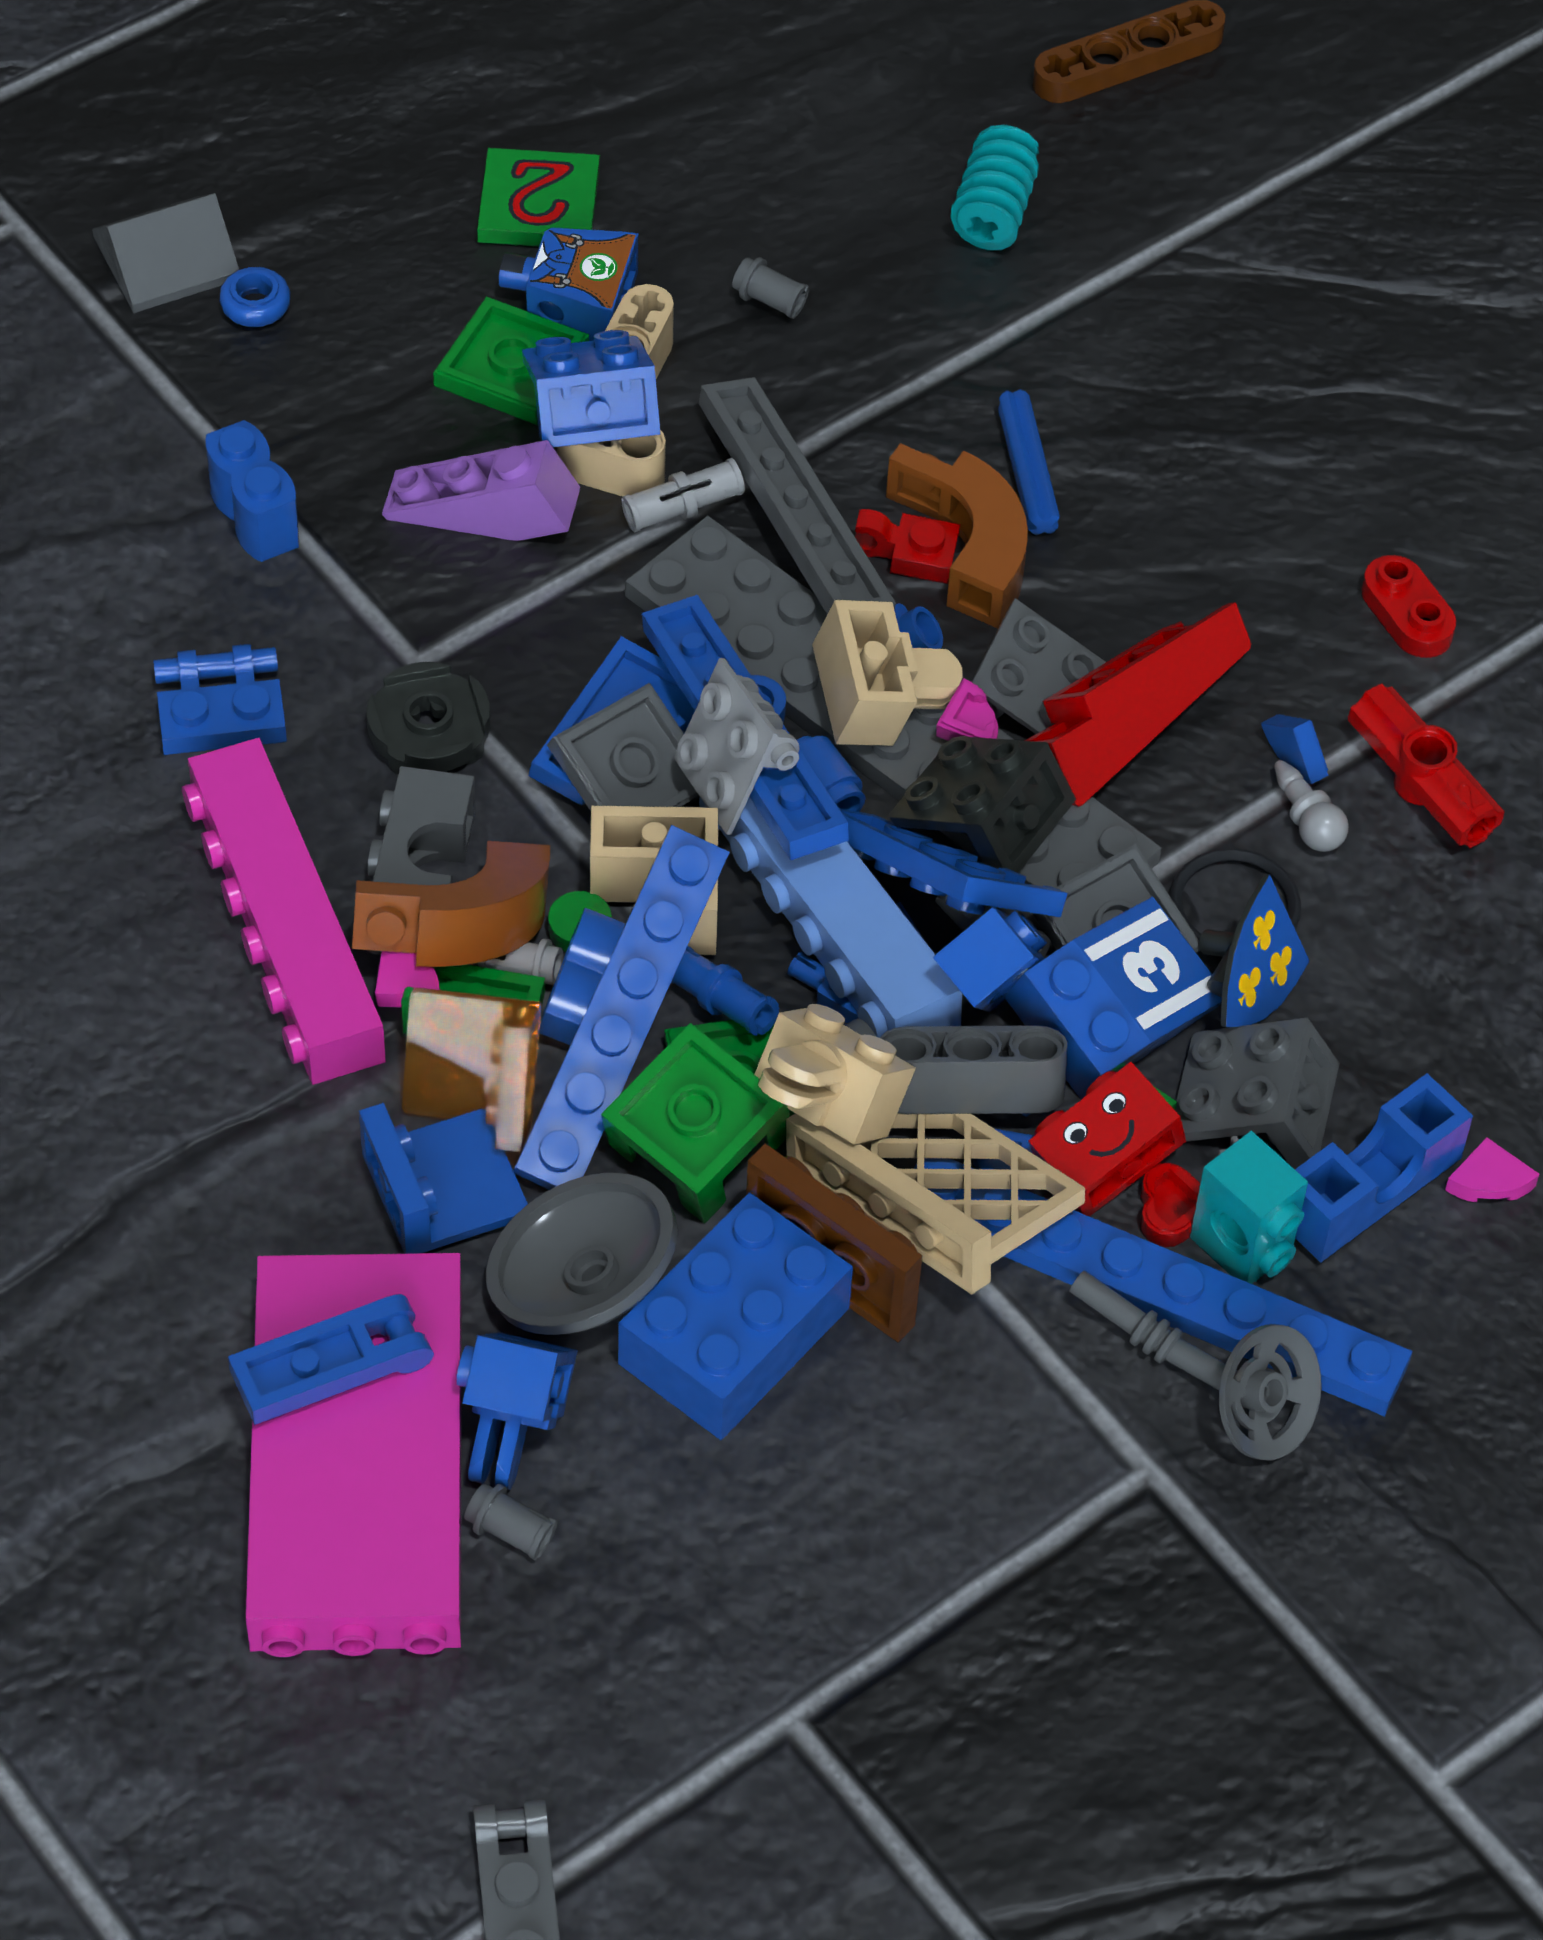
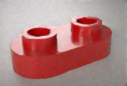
[1362,555,1456,658]

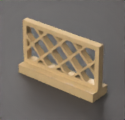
[786,1113,1085,1295]

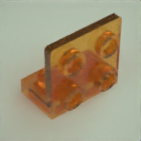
[402,988,541,1152]

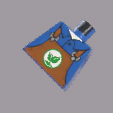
[499,228,638,341]

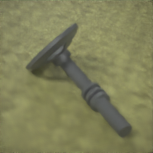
[1069,1270,1321,1461]

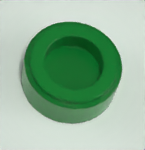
[548,891,612,952]

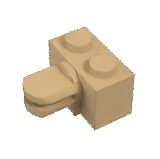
[812,600,963,746]
[754,1004,916,1144]

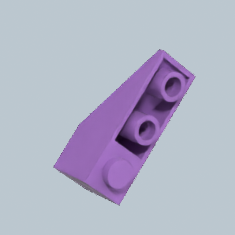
[382,440,581,541]

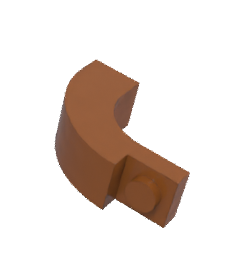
[886,443,1028,629]
[352,841,550,967]

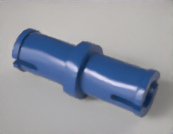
[671,946,779,1036]

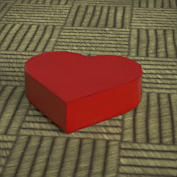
[1140,1163,1200,1247]

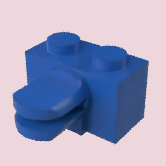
[457,1333,578,1490]

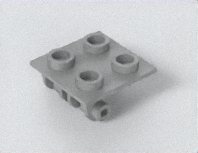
[674,658,799,835]

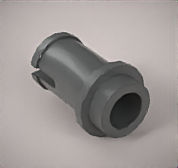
[732,257,809,319]
[464,1483,558,1560]

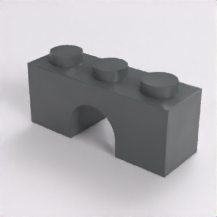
[367,766,476,955]

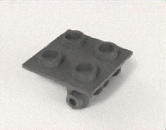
[971,598,1106,734]

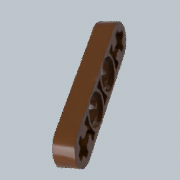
[1033,0,1226,103]

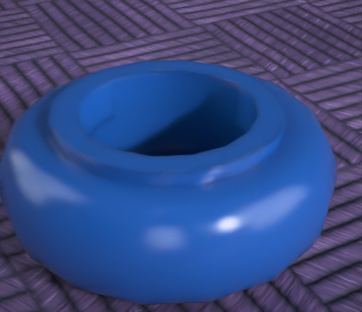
[219,267,291,327]

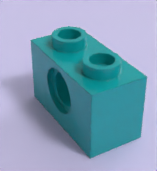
[1190,1130,1308,1284]

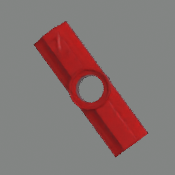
[1348,683,1504,849]

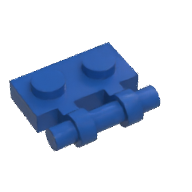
[153,644,287,755]

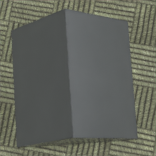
[92,193,239,313]

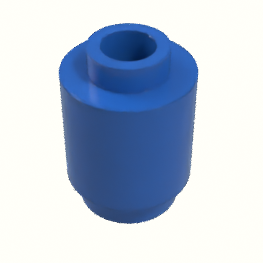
[797,736,866,812]

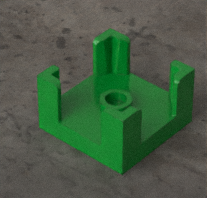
[601,1023,790,1224]

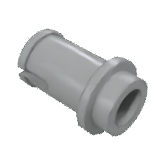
[478,938,563,985]

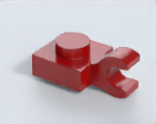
[855,509,961,584]

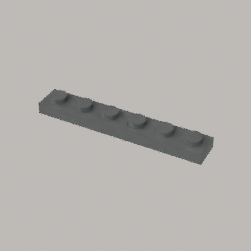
[698,377,896,614]

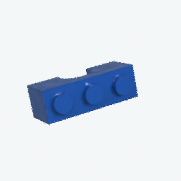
[1295,1073,1473,1263]

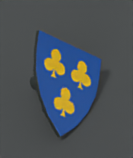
[1199,874,1310,1027]

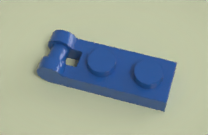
[228,1294,434,1425]

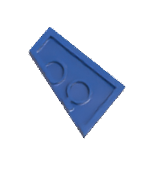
[528,636,695,806]

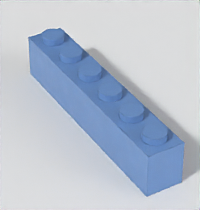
[699,797,962,1038]

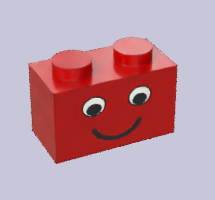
[1028,1062,1187,1217]

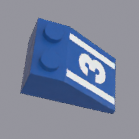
[1005,896,1222,1099]

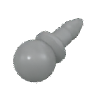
[1274,760,1349,852]

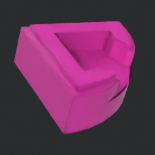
[936,678,998,741]
[375,951,441,1007]
[1445,1138,1540,1202]

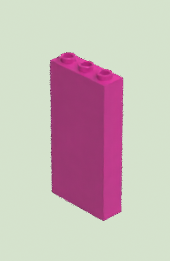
[246,1253,462,1657]

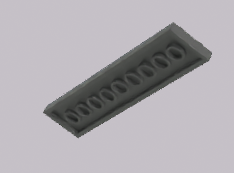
[625,516,1162,888]

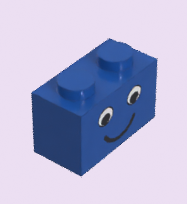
[933,907,1047,1012]

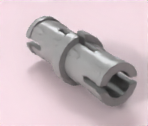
[621,458,745,533]

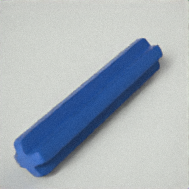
[998,389,1060,535]

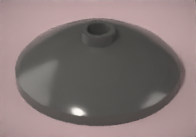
[486,1173,678,1335]

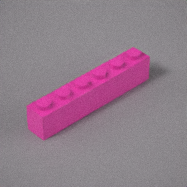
[182,738,386,1085]

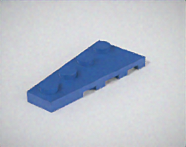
[840,809,1068,917]

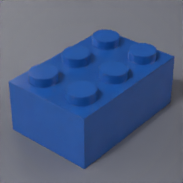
[618,1192,853,1441]

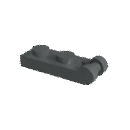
[473,1798,560,1940]

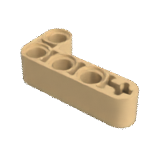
[557,284,674,497]

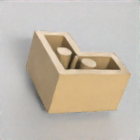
[590,806,718,955]

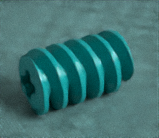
[950,125,1039,250]

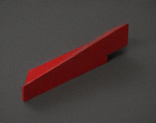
[1025,602,1251,806]

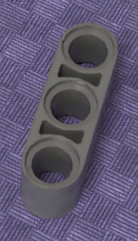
[880,1026,1068,1114]

